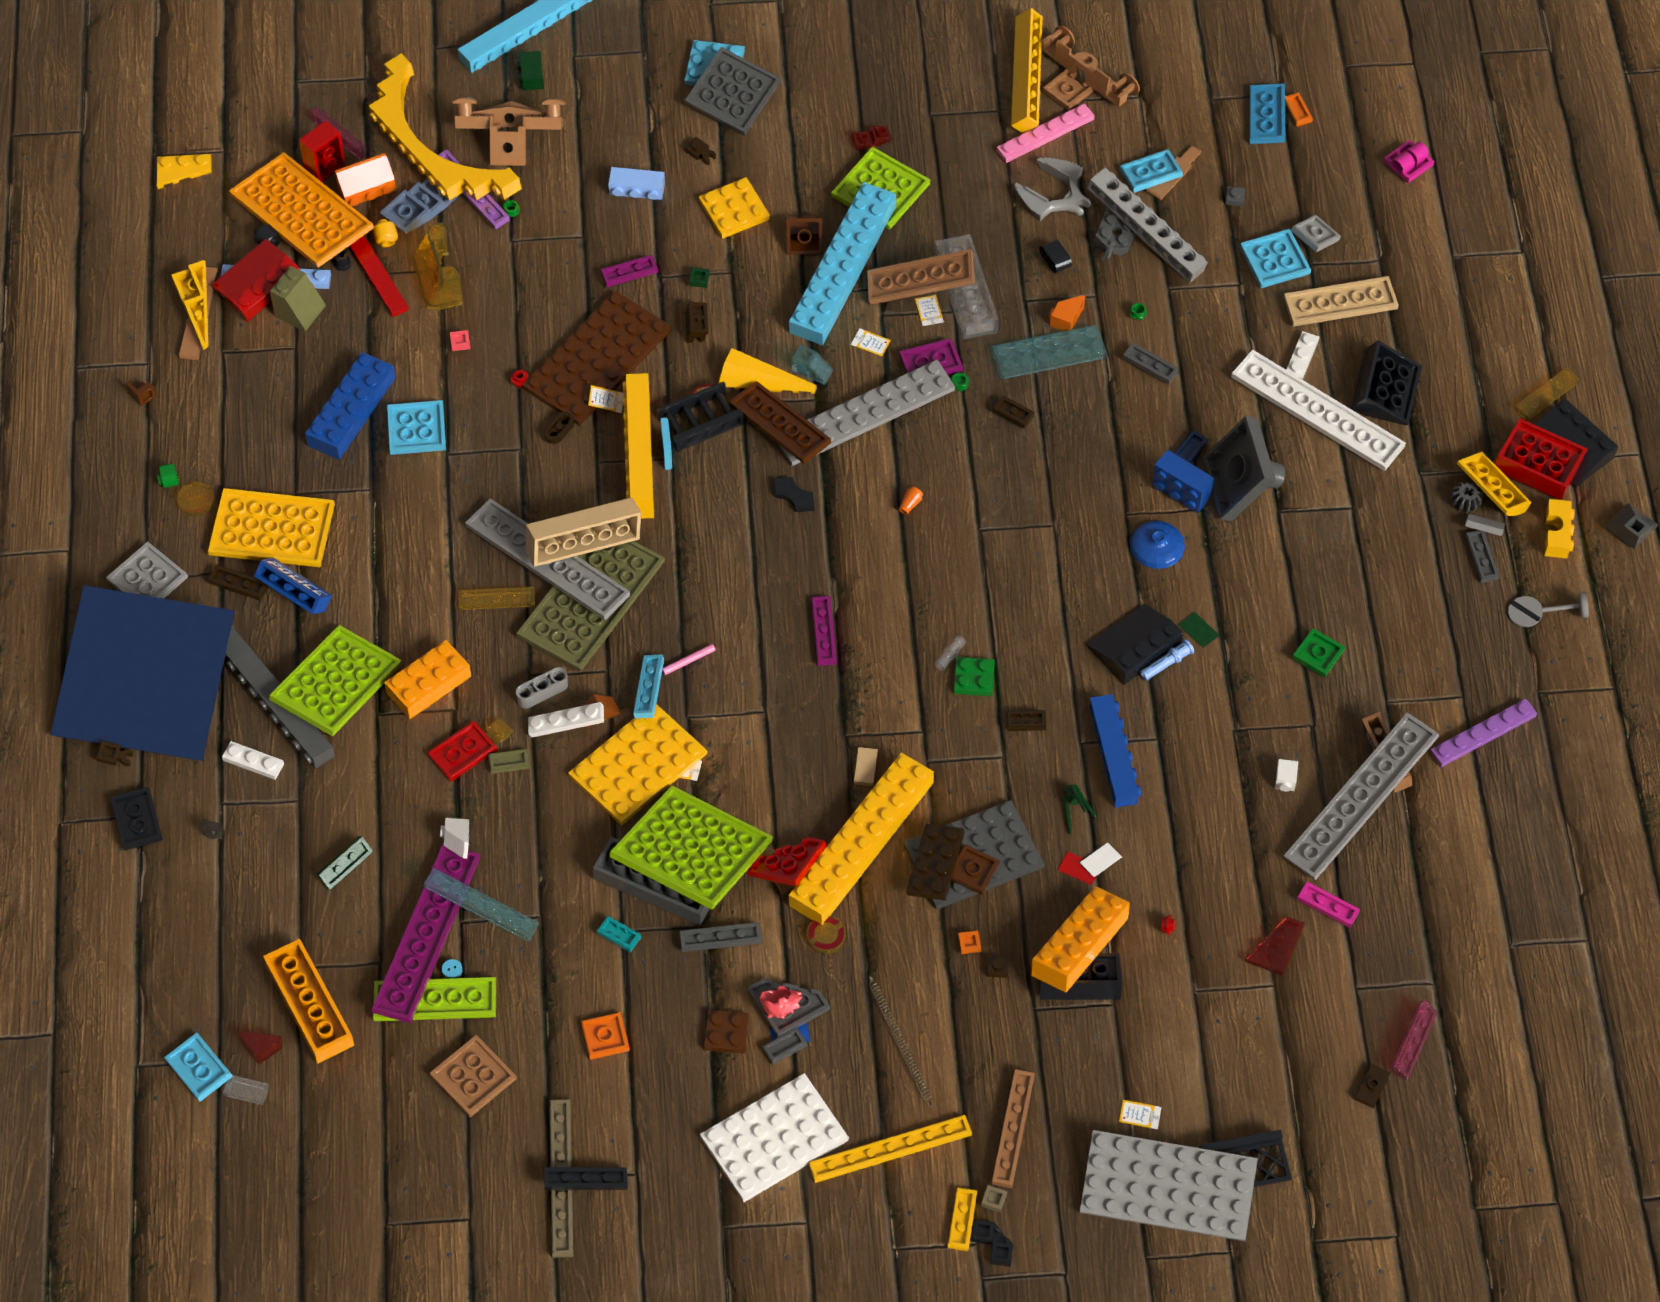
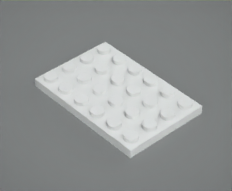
[700,1073,849,1203]

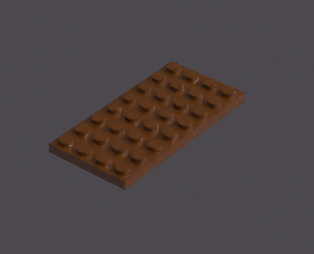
[522,290,672,426]

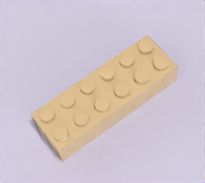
[526,498,641,567]

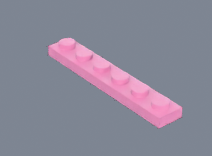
[996,103,1094,163]

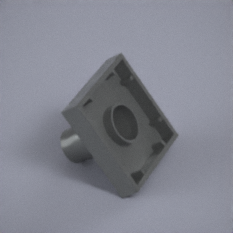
[1202,416,1285,521]

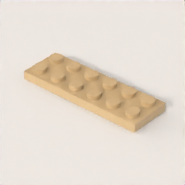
[1283,276,1399,327]

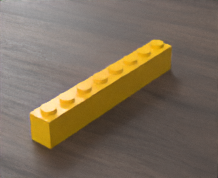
[1011,8,1043,134]

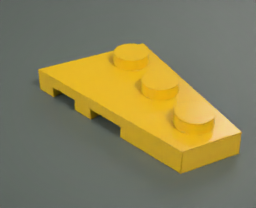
[157,154,212,189]

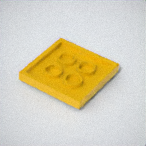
[699,177,770,239]

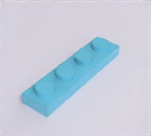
[633,654,664,719]

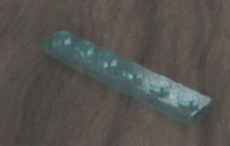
[423,868,539,942]

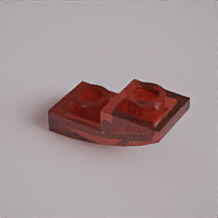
[851,125,892,150]

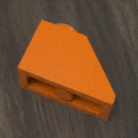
[1049,295,1085,334]

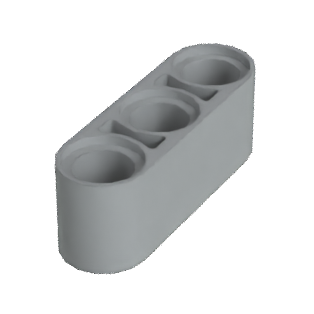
[516,667,568,709]

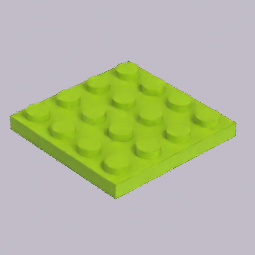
[831,147,930,230]

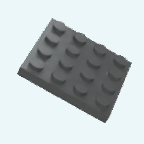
[685,47,781,135]

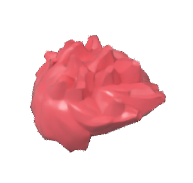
[759,986,802,1019]

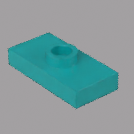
[597,916,641,953]

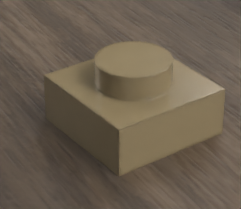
[981,1185,1008,1213]

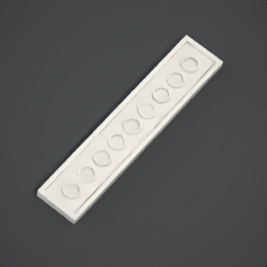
[1231,350,1406,471]

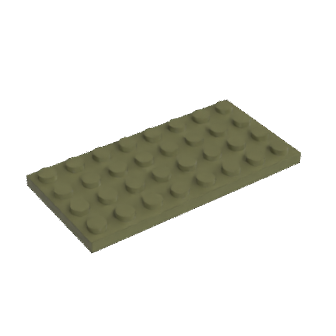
[517,541,665,672]

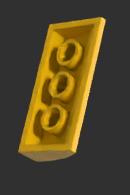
[1457,452,1531,516]

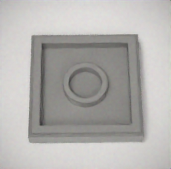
[1291,215,1341,252]

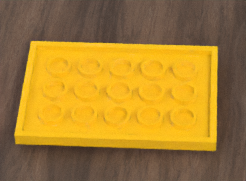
[208,488,335,567]
[568,704,707,826]

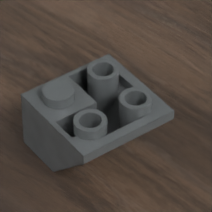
[1605,502,1658,549]

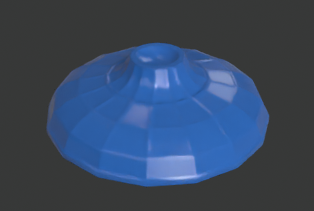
[1129,521,1185,569]

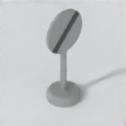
[1508,591,1589,627]

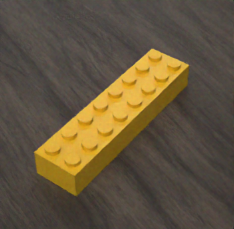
[623,373,654,519]

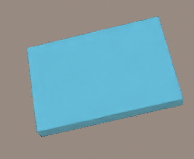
[1120,149,1183,193]
[164,1032,233,1102]

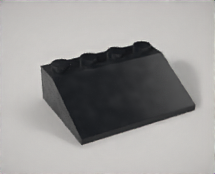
[1351,340,1422,426]
[1536,399,1618,488]
[1087,604,1184,685]

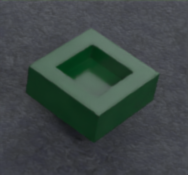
[689,267,710,288]

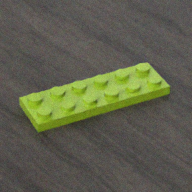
[373,977,496,1021]

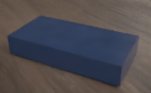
[1174,430,1208,463]

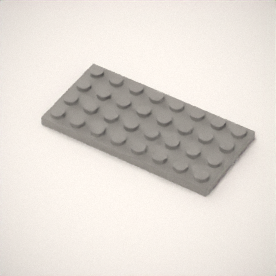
[1080,1130,1258,1242]

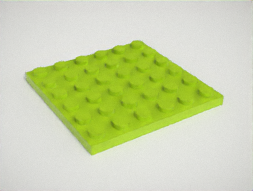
[610,785,773,910]

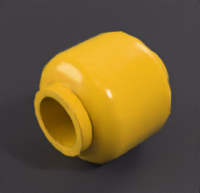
[373,219,398,247]

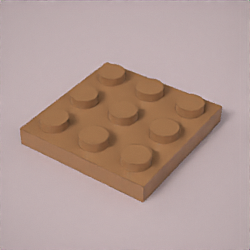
[430,1035,517,1117]

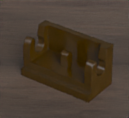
[685,301,709,343]

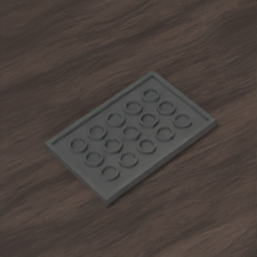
[904,800,1045,910]

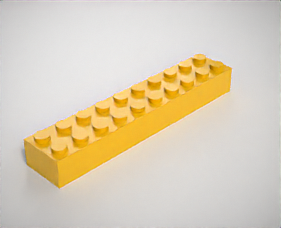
[789,753,934,926]

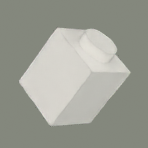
[1275,759,1298,792]

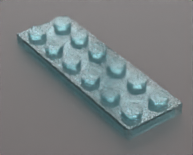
[992,325,1107,379]

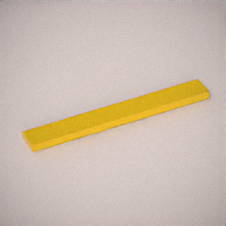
[809,1115,972,1183]

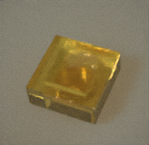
[485,717,513,745]

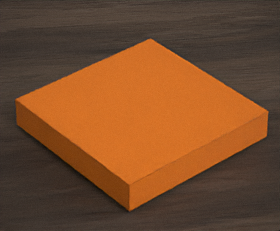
[581,1012,630,1060]

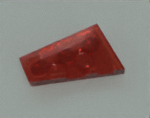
[1245,916,1305,976]

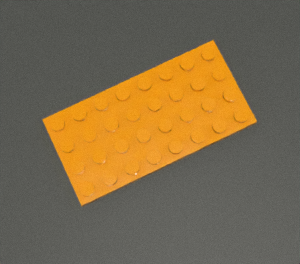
[229,152,374,268]

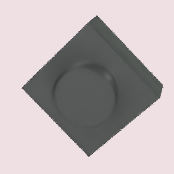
[1226,186,1245,207]

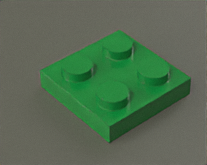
[1292,628,1346,678]
[954,657,995,697]

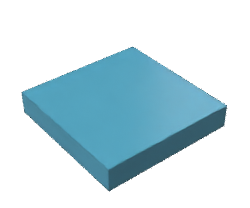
[661,418,672,470]

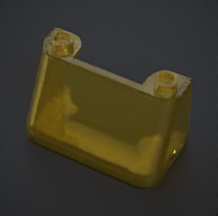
[413,222,463,311]

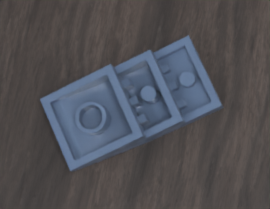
[380,179,458,234]

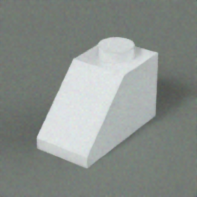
[440,818,469,859]

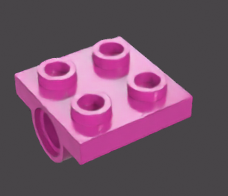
[1383,140,1434,183]

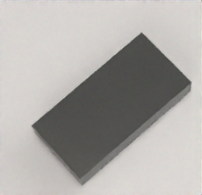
[762,1027,807,1065]

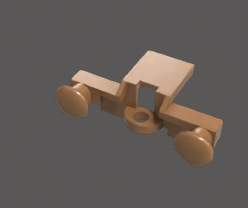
[1041,25,1140,111]

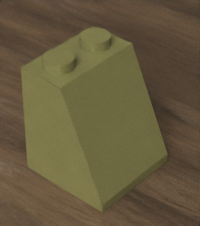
[270,266,326,332]

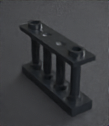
[657,381,744,452]

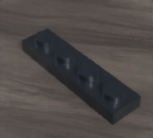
[543,1167,628,1190]

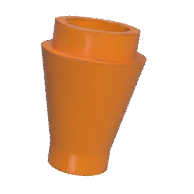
[898,486,923,515]

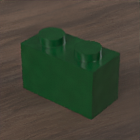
[517,51,544,91]

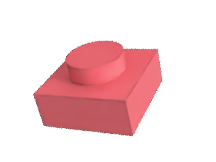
[450,330,470,351]

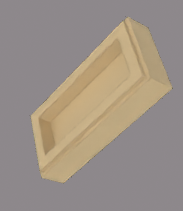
[854,747,878,787]

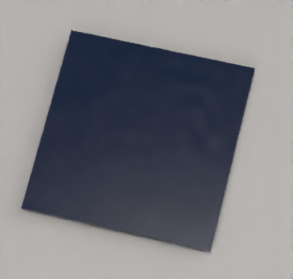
[51,586,235,761]

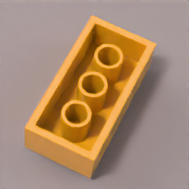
[384,640,471,719]

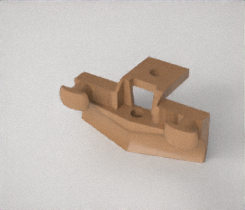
[451,96,566,166]

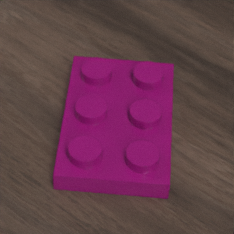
[899,338,963,375]

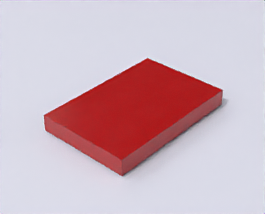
[427,721,498,782]

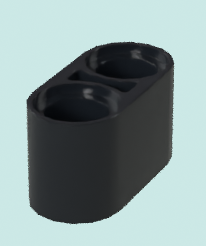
[1039,239,1072,274]

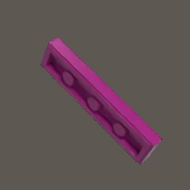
[811,596,837,666]

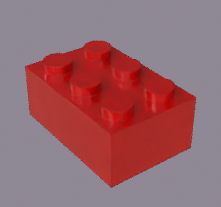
[299,120,346,183]

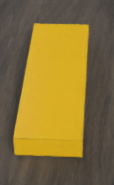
[948,1188,977,1251]

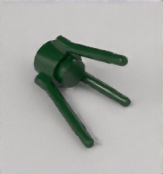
[1062,784,1096,834]

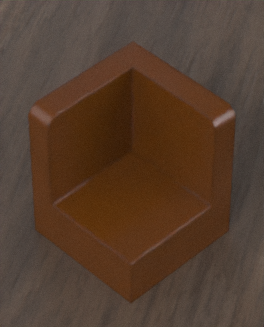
[126,381,156,406]

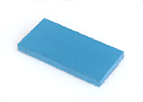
[1250,83,1285,144]

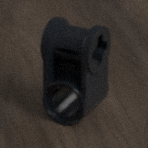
[332,247,351,271]

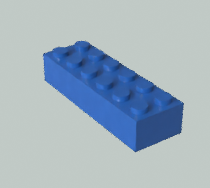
[305,352,396,460]

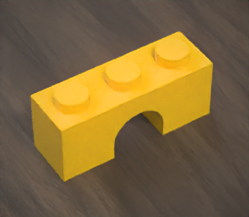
[1544,499,1575,558]

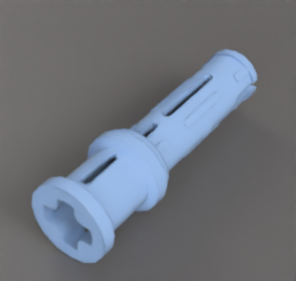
[1139,639,1194,681]

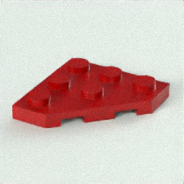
[746,837,827,887]

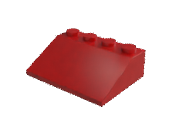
[211,239,300,322]
[1495,418,1588,500]

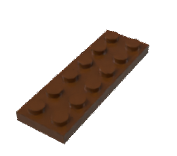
[729,381,831,464]

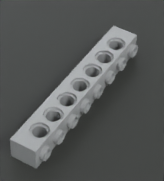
[1087,168,1208,283]

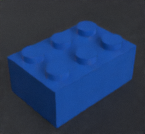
[1152,450,1214,513]

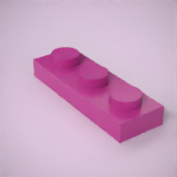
[1297,881,1360,928]

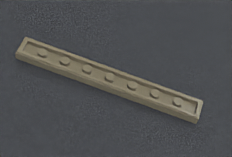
[550,1099,574,1258]

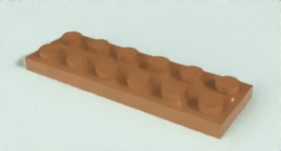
[867,249,975,305]

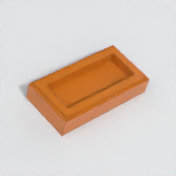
[1285,93,1313,127]

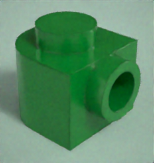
[157,464,179,488]

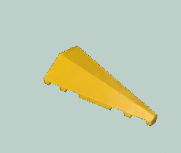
[172,260,209,350]
[719,348,817,394]

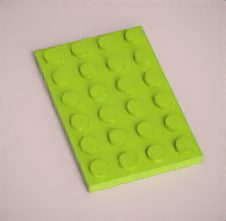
[269,625,402,736]

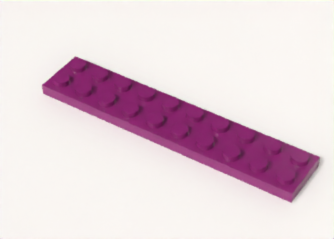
[372,844,480,1024]

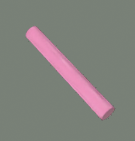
[662,644,716,675]

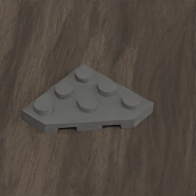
[747,978,830,1037]

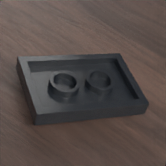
[110,787,163,851]

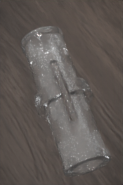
[934,635,966,671]

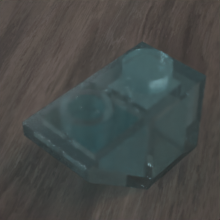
[792,345,833,384]

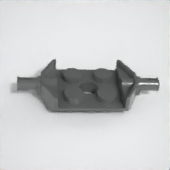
[1094,207,1135,262]

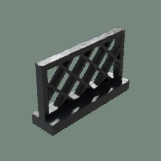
[1199,1130,1292,1188]

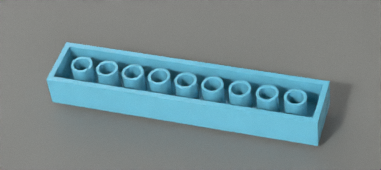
[789,182,896,346]

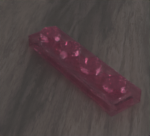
[311,107,366,160]
[1391,1001,1438,1079]

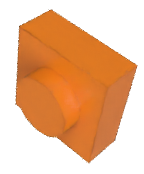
[958,931,981,954]

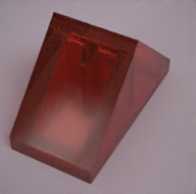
[240,1032,283,1065]

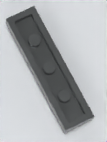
[680,922,762,952]

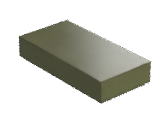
[489,749,530,774]

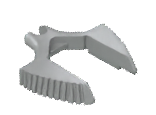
[1015,157,1091,221]

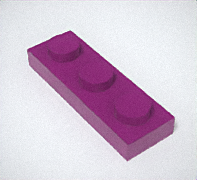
[601,255,658,287]

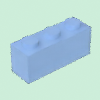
[609,167,665,200]

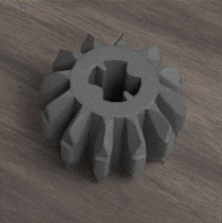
[1451,480,1483,513]

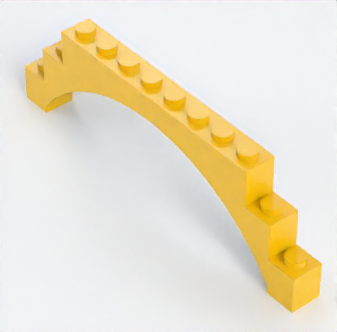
[369,53,522,201]

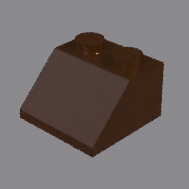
[786,215,823,255]

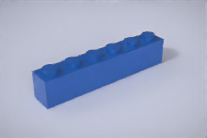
[1089,694,1141,808]

